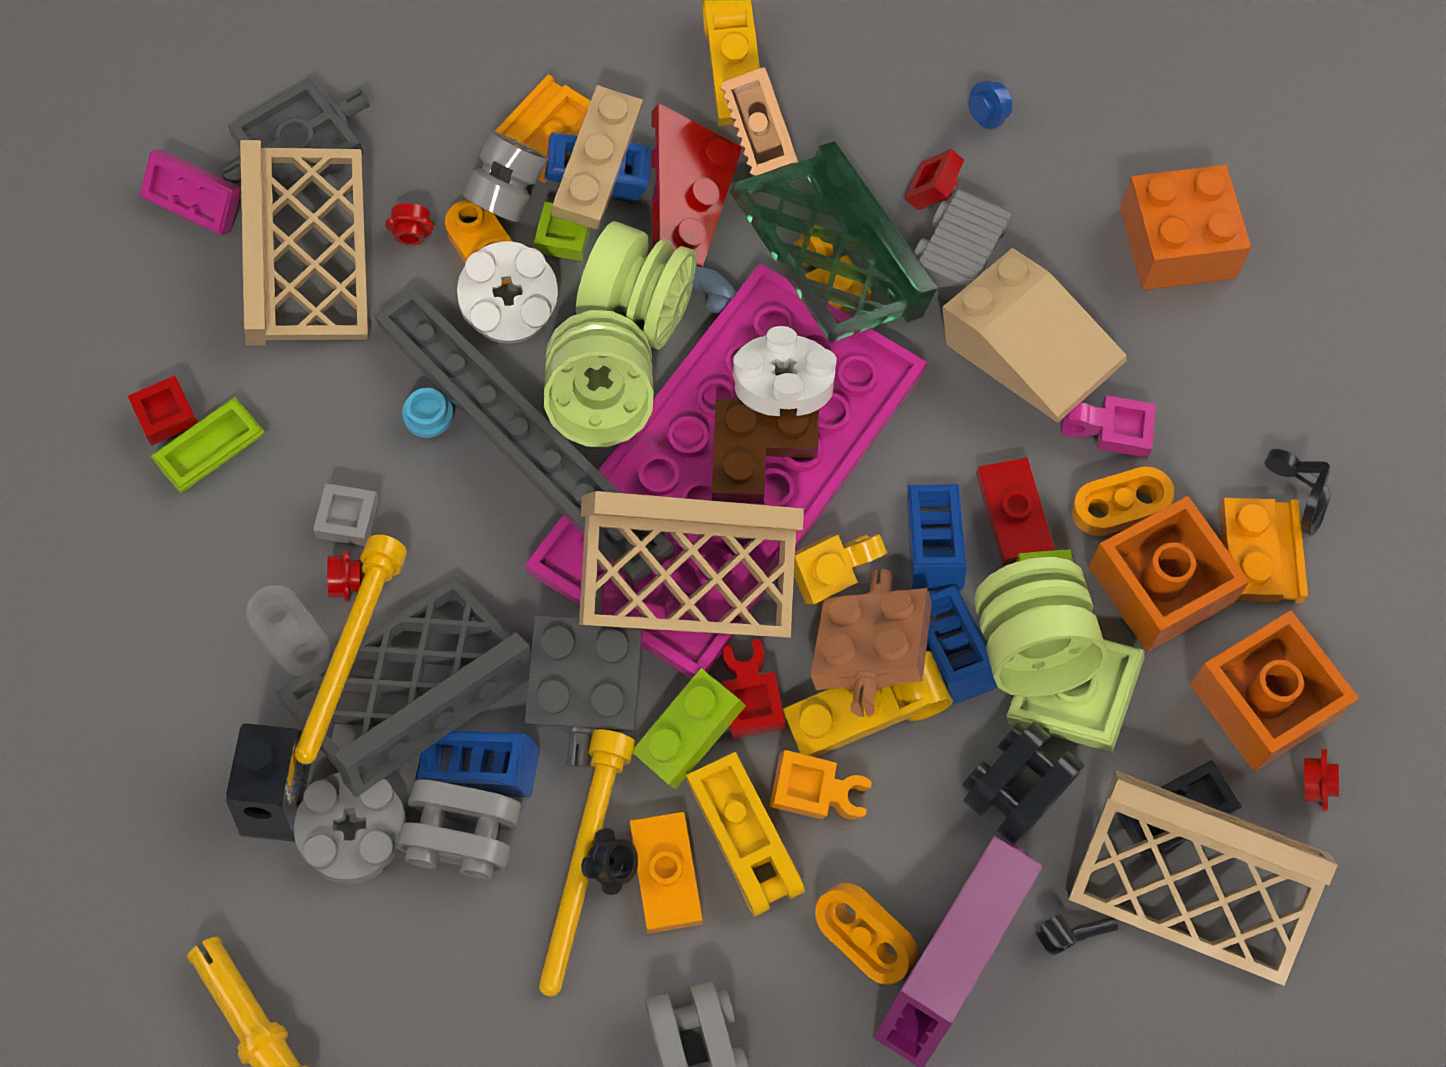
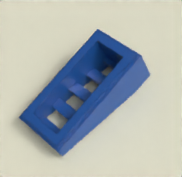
[544,133,652,204]
[907,484,967,591]
[926,585,998,705]
[415,731,539,797]

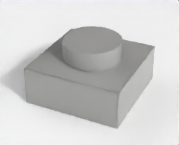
[313,483,379,546]

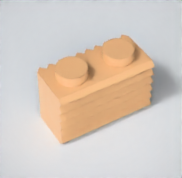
[720,67,799,179]

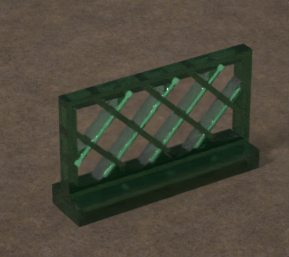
[730,141,938,343]

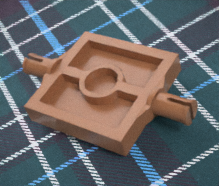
[810,569,932,717]

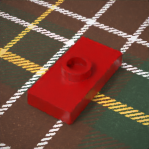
[976,457,1055,566]

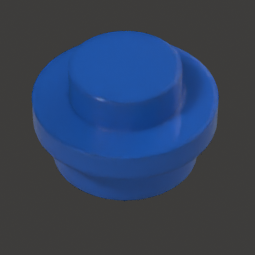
[969,81,1012,129]

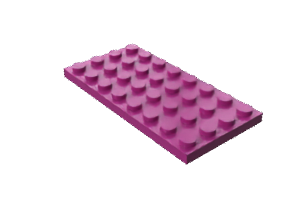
[525,263,927,679]

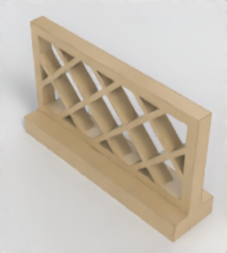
[240,140,368,346]
[579,491,804,638]
[1068,770,1338,986]

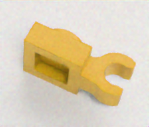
[794,534,887,604]

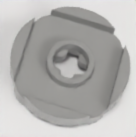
[294,772,408,884]

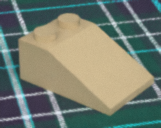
[943,248,1127,423]

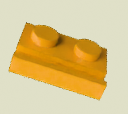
[495,74,591,184]
[1219,498,1308,603]

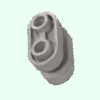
[396,779,521,880]
[645,980,748,1067]

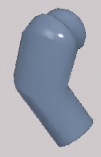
[692,266,736,314]

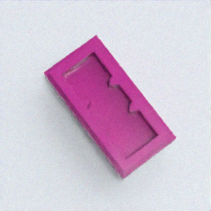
[140,149,241,235]

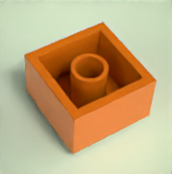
[1120,164,1251,290]
[1088,496,1250,653]
[1189,610,1359,773]

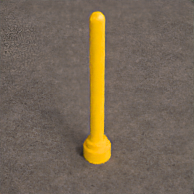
[295,534,407,764]
[539,729,635,997]

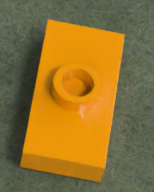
[630,812,703,934]

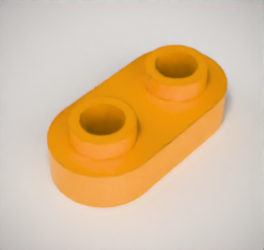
[445,199,512,286]
[1071,466,1175,536]
[815,883,918,985]

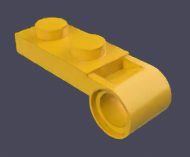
[702,0,760,126]
[783,651,953,758]

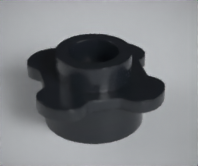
[581,828,638,895]

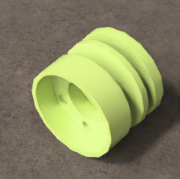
[576,221,696,350]
[544,310,654,447]
[973,557,1108,697]

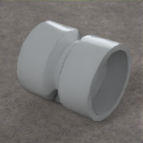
[462,131,548,222]

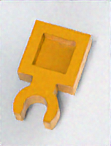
[769,750,872,820]

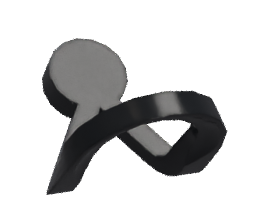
[1264,449,1330,536]

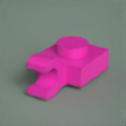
[1061,395,1156,458]

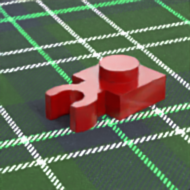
[722,639,786,739]

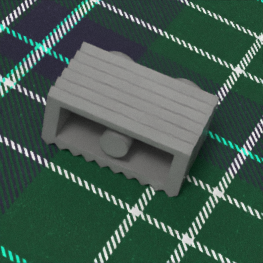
[911,189,1013,301]

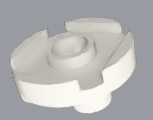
[457,241,558,344]
[733,326,837,416]

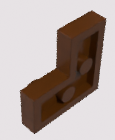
[712,399,819,503]

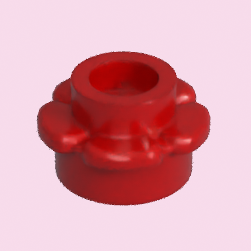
[385,203,434,245]
[327,550,361,602]

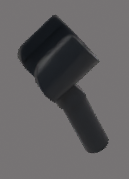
[1035,913,1118,955]

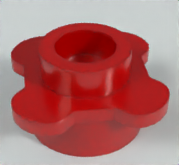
[1304,749,1339,811]

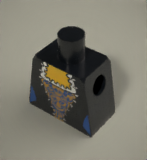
[226,723,311,842]

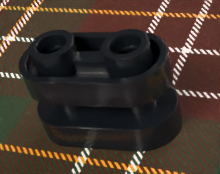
[962,722,1085,845]

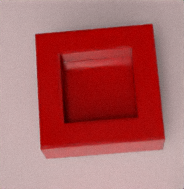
[904,149,964,210]
[127,375,198,446]

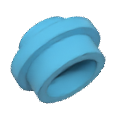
[402,388,454,438]

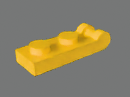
[686,752,805,917]

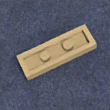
[551,85,643,230]

